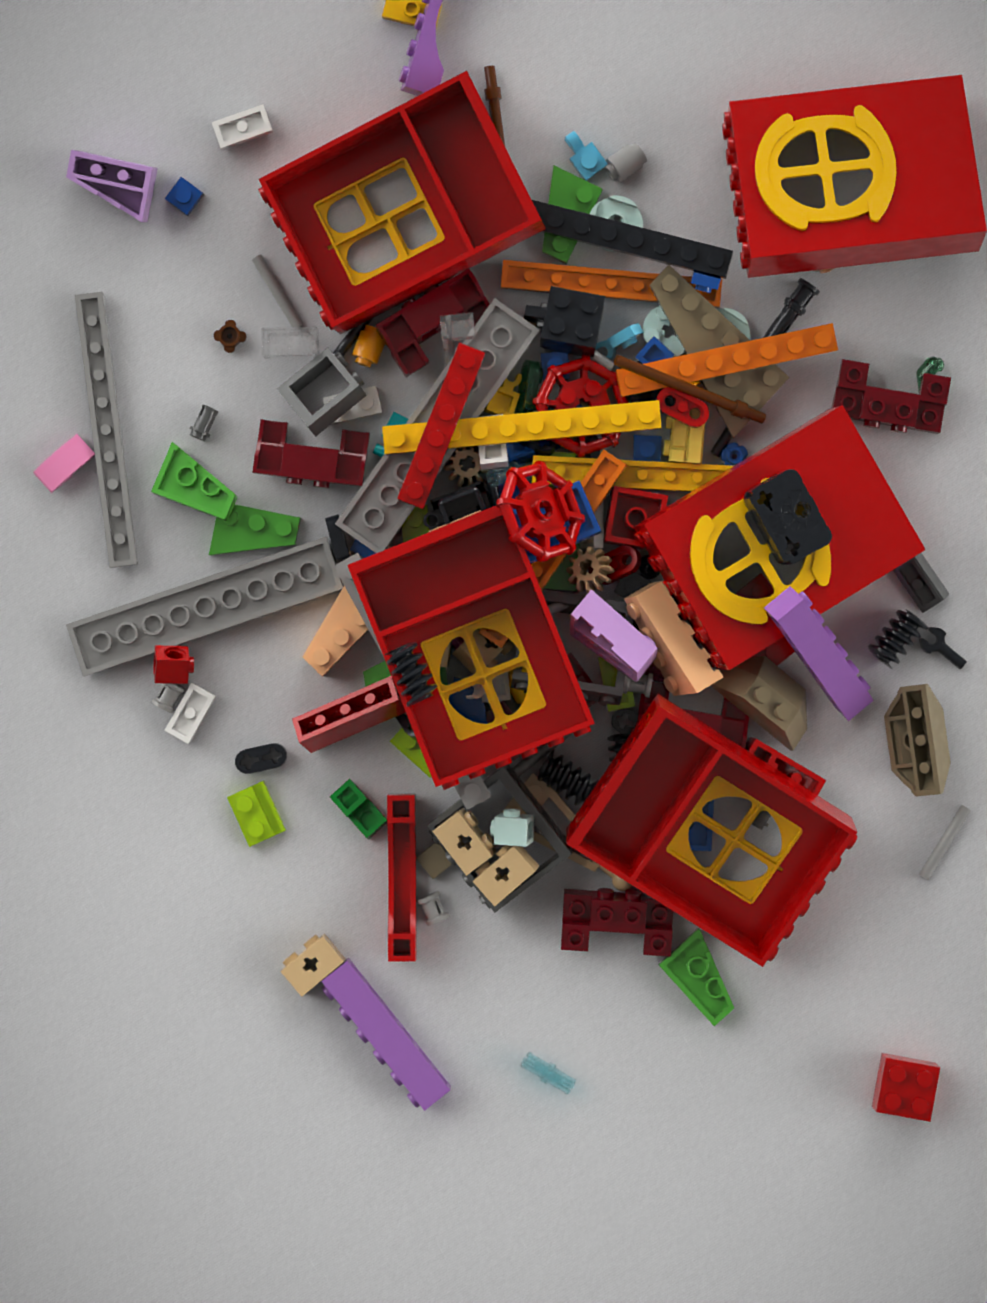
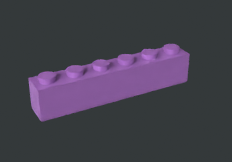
[764,586,874,721]
[321,958,451,1111]

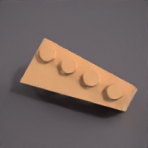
[624,581,723,696]
[303,586,369,676]

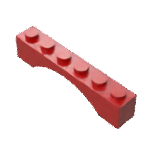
[397,342,485,510]
[387,793,417,962]

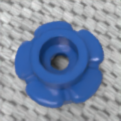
[721,443,748,466]

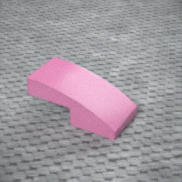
[33,434,95,493]

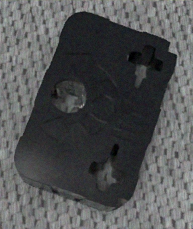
[743,469,832,565]

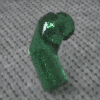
[916,356,944,393]

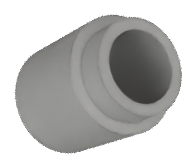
[605,143,647,182]

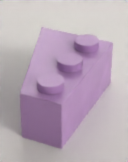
[66,150,158,222]
[570,589,658,682]

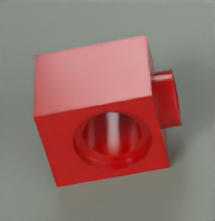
[153,645,194,684]

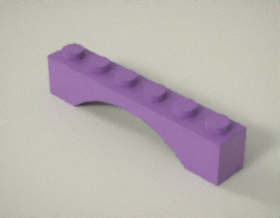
[399,0,444,96]

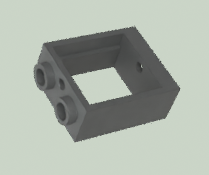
[277,348,367,437]

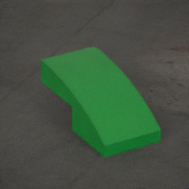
[330,778,387,839]

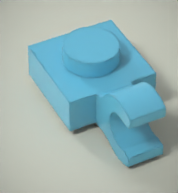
[564,131,608,181]
[596,323,644,360]

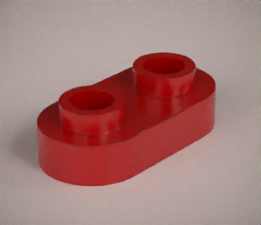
[656,387,709,428]
[588,545,642,585]

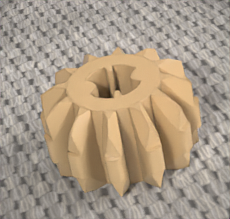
[444,446,490,487]
[566,546,614,593]

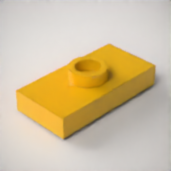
[382,0,442,27]

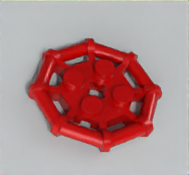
[533,355,629,458]
[496,460,585,562]

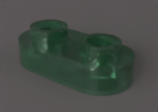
[517,360,543,413]

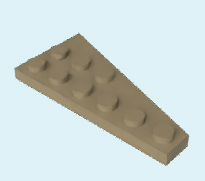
[649,264,790,439]

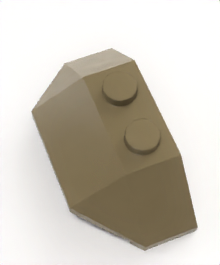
[710,656,807,751]
[884,684,951,797]

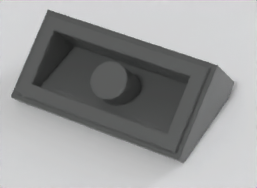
[893,553,949,613]

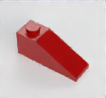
[745,737,826,795]

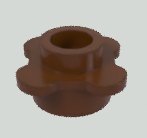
[214,320,247,353]

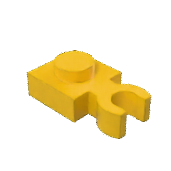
[484,373,522,415]

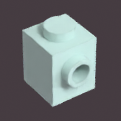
[490,809,534,847]

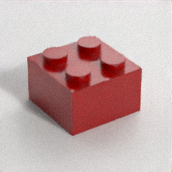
[603,486,668,551]
[872,1053,941,1122]

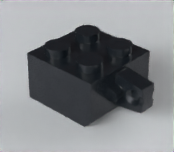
[524,286,605,357]

